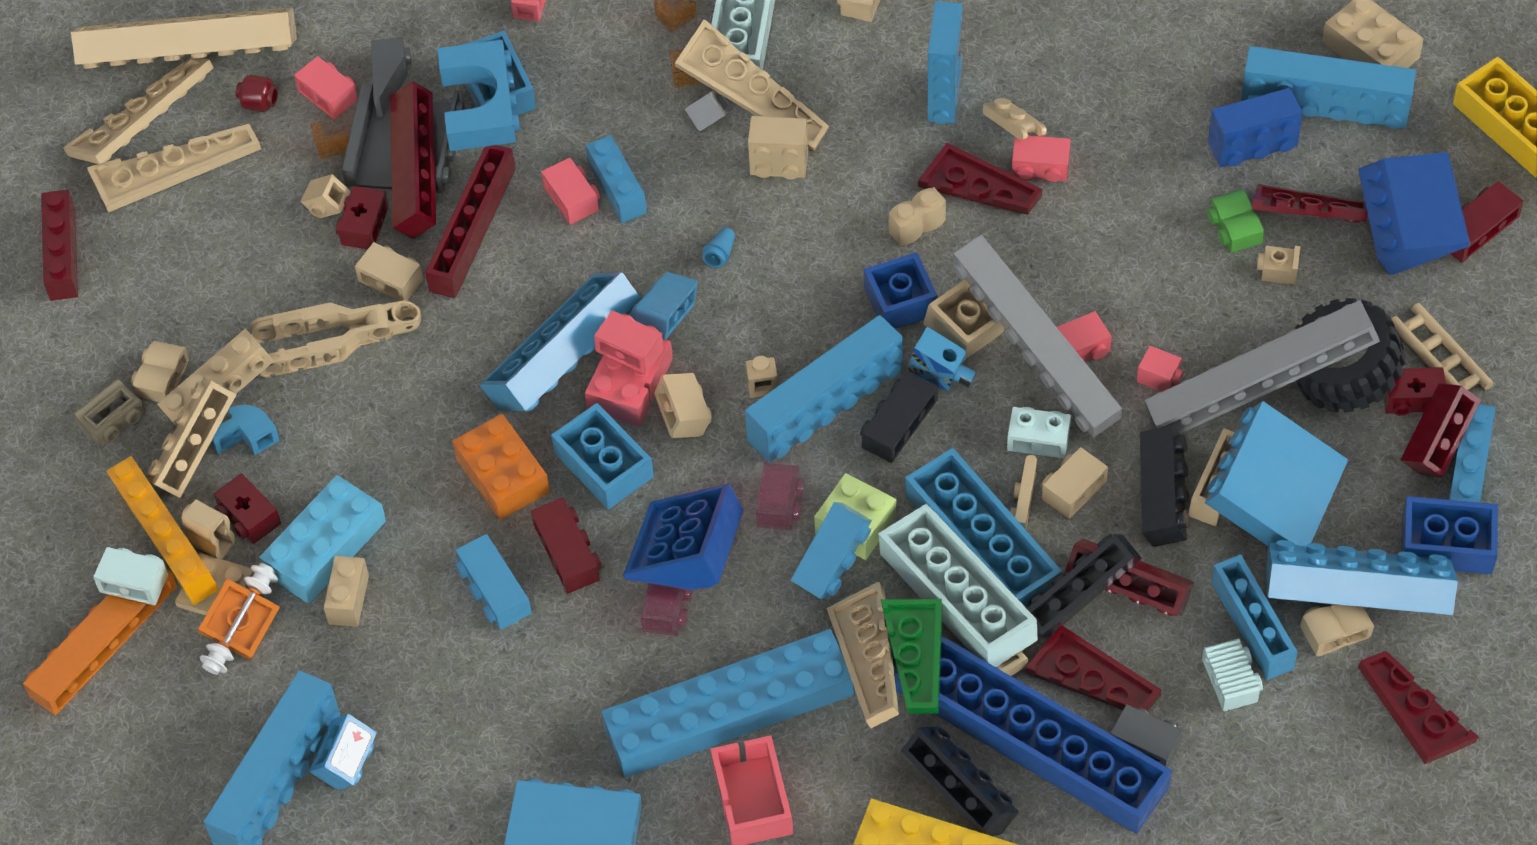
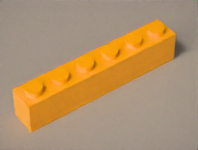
[106,456,220,606]

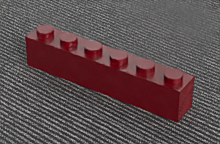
[390,81,436,239]
[425,145,516,298]

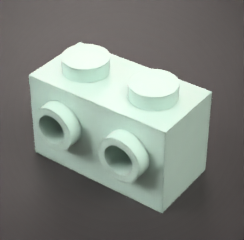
[1007,407,1071,458]
[93,547,168,605]

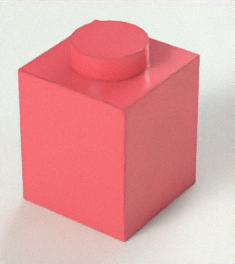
[1137,346,1184,392]

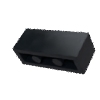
[860,371,938,463]

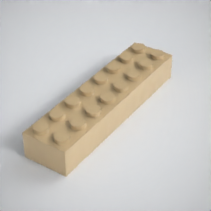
[71,7,297,69]

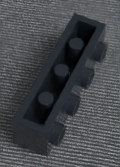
[1140,425,1190,547]
[1027,534,1142,636]
[901,726,1019,836]

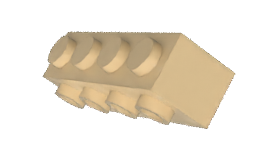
[157,328,274,427]
[148,378,237,498]

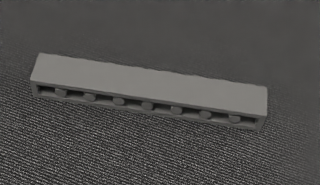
[952,234,1122,438]
[1145,300,1380,434]

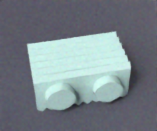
[1202,638,1263,711]

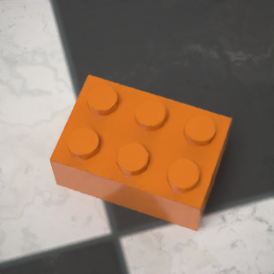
[452,413,550,520]

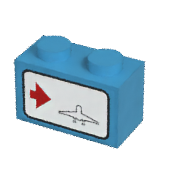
[309,714,377,790]

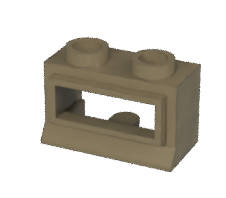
[73,379,145,448]

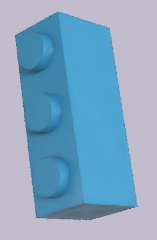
[586,135,647,223]
[631,272,698,340]
[791,502,872,599]
[454,534,532,630]

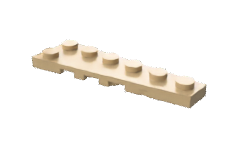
[675,20,829,151]
[63,57,213,164]
[87,124,261,213]
[826,582,899,728]

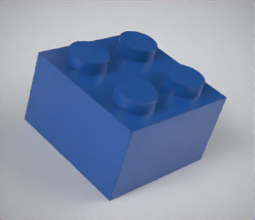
[864,252,938,329]

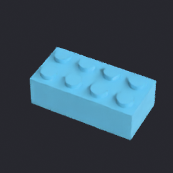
[259,475,386,604]

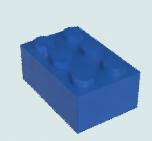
[1208,88,1303,167]
[1401,496,1498,574]

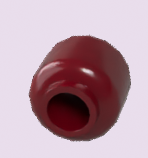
[235,74,278,112]

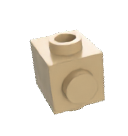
[300,174,351,218]

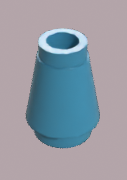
[702,227,735,268]

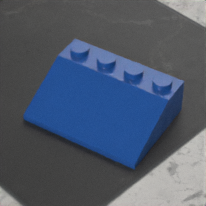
[1358,152,1471,275]
[623,483,744,590]

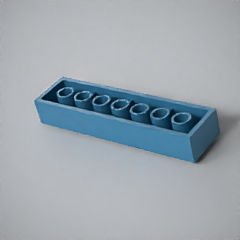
[601,629,854,778]

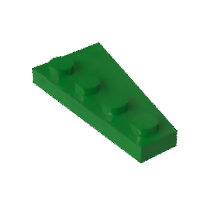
[880,599,943,714]

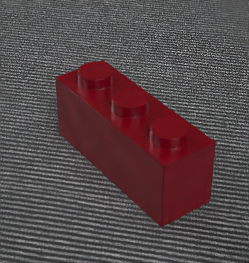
[1450,181,1524,263]
[1400,383,1481,478]
[530,498,602,594]

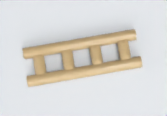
[1392,303,1494,390]

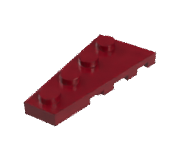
[918,143,1043,215]
[1251,184,1368,223]
[1025,625,1161,712]
[1358,651,1479,764]

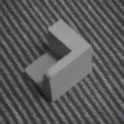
[685,90,734,131]

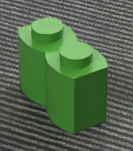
[1207,190,1264,253]

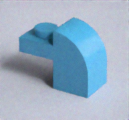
[211,405,280,455]

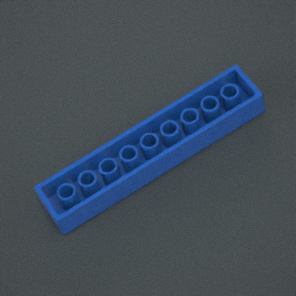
[891,636,1172,834]

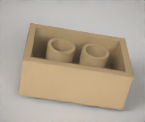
[1322,0,1424,68]

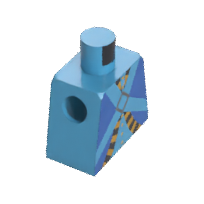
[907,327,977,391]

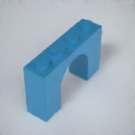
[928,1,963,125]
[437,40,520,151]

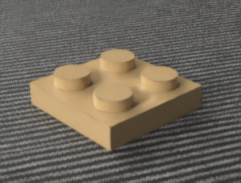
[175,553,254,615]

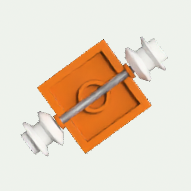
[197,563,280,675]

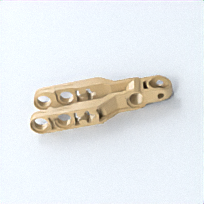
[250,300,421,378]

